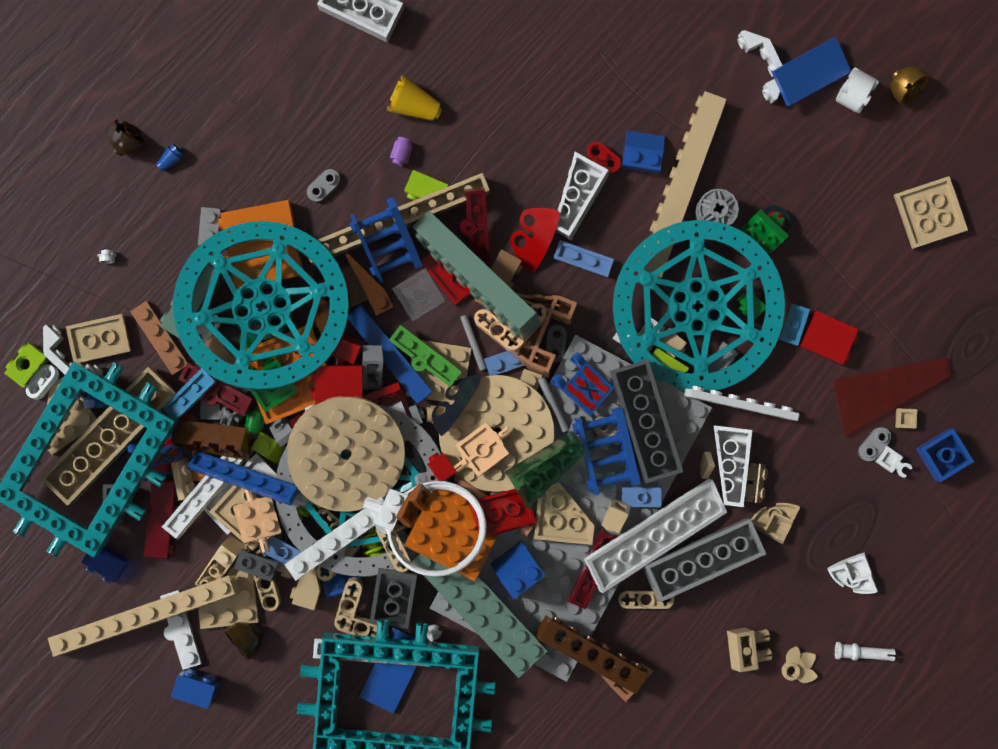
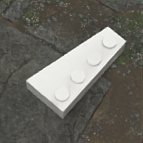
[555,152,609,240]
[714,426,752,507]

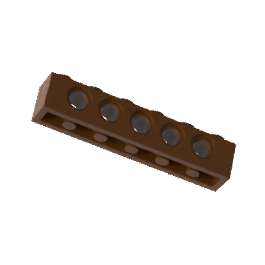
[534,615,648,694]

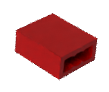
[798,311,859,365]
[311,365,362,405]

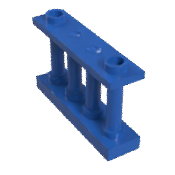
[349,197,423,284]
[572,407,641,496]

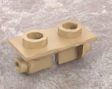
[745,463,768,503]

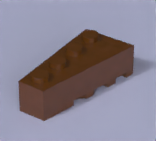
[171,419,254,461]

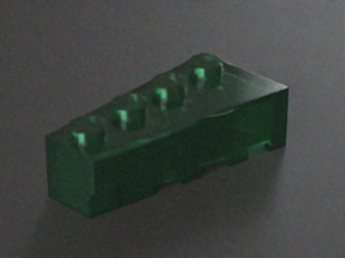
[505,431,586,510]

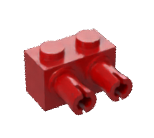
[332,334,366,365]

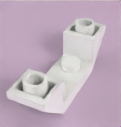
[737,30,782,104]
[43,325,103,377]

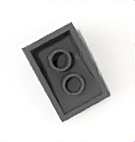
[370,568,417,629]

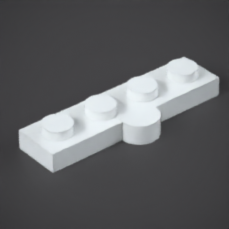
[160,590,202,670]

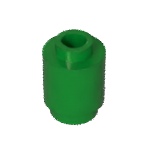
[244,406,265,435]

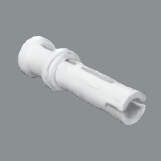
[835,642,896,661]

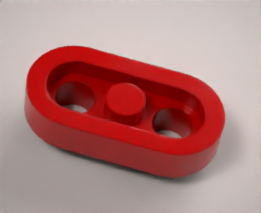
[586,142,621,174]

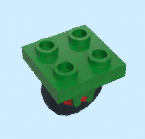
[741,205,791,255]

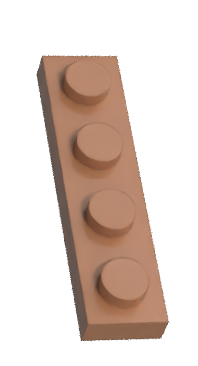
[130,301,188,375]

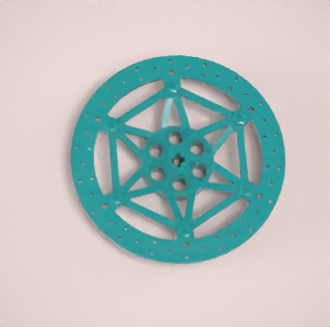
[613,220,785,392]
[173,221,349,390]

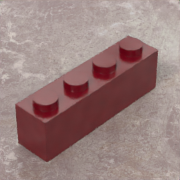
[144,479,179,559]

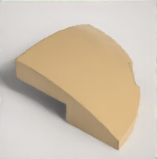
[751,503,800,544]

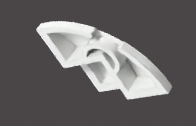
[828,552,878,594]

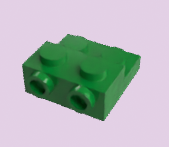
[249,357,298,412]

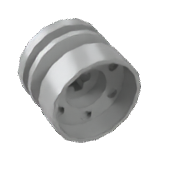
[695,189,739,232]

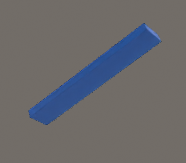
[348,304,433,404]
[187,451,299,506]

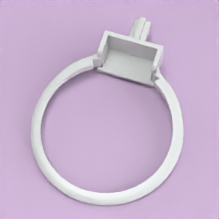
[363,481,487,577]

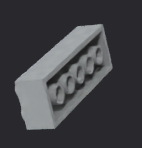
[643,518,766,602]

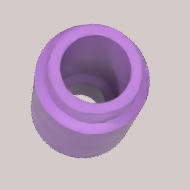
[390,137,413,167]

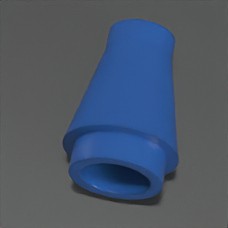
[156,144,184,172]

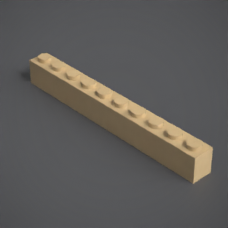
[638,91,727,279]
[309,173,490,266]
[48,575,240,657]

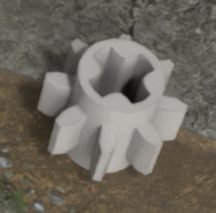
[218,406,242,426]

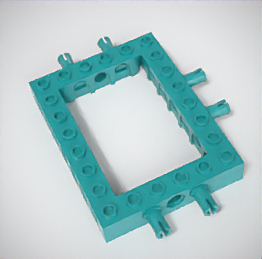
[0,362,178,557]
[297,619,495,749]

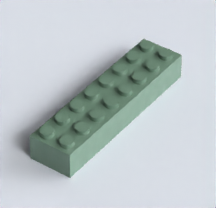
[412,211,541,341]
[412,554,547,678]

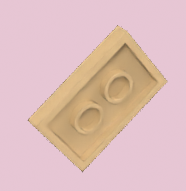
[66,314,132,363]

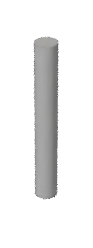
[460,315,487,371]
[538,377,569,433]

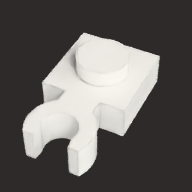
[875,446,912,478]

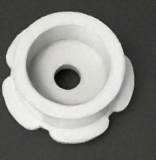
[97,250,117,264]

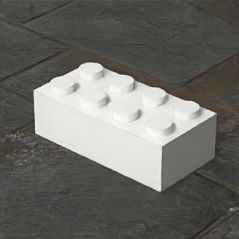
[317,0,404,43]

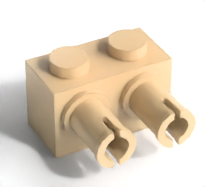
[727,628,772,672]

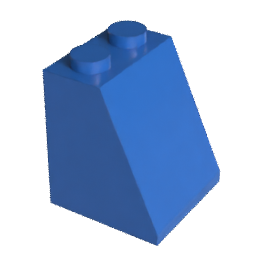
[490,541,546,599]

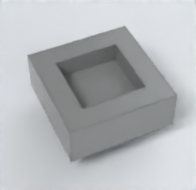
[409,405,425,424]

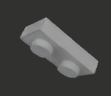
[198,207,221,246]

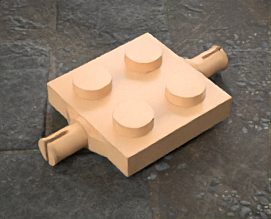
[454,422,511,477]
[233,489,281,553]

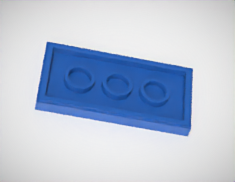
[771,37,851,106]
[359,627,417,714]

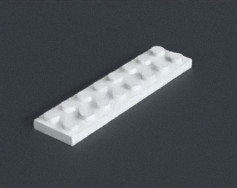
[584,479,727,593]

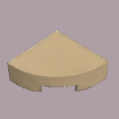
[700,452,715,479]

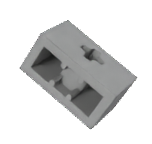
[361,345,383,390]

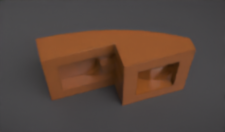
[396,484,432,528]

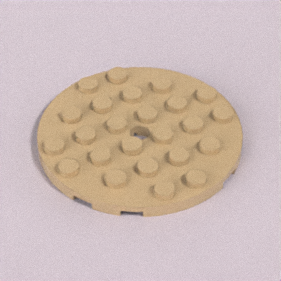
[439,375,555,492]
[287,396,405,512]

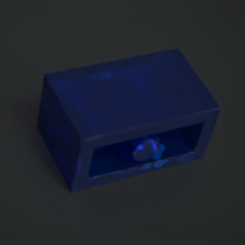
[81,546,130,583]

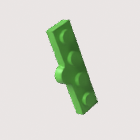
[389,325,462,387]

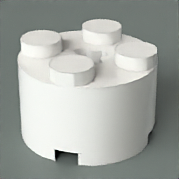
[836,67,879,113]

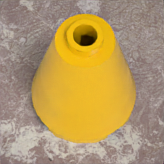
[387,75,442,121]

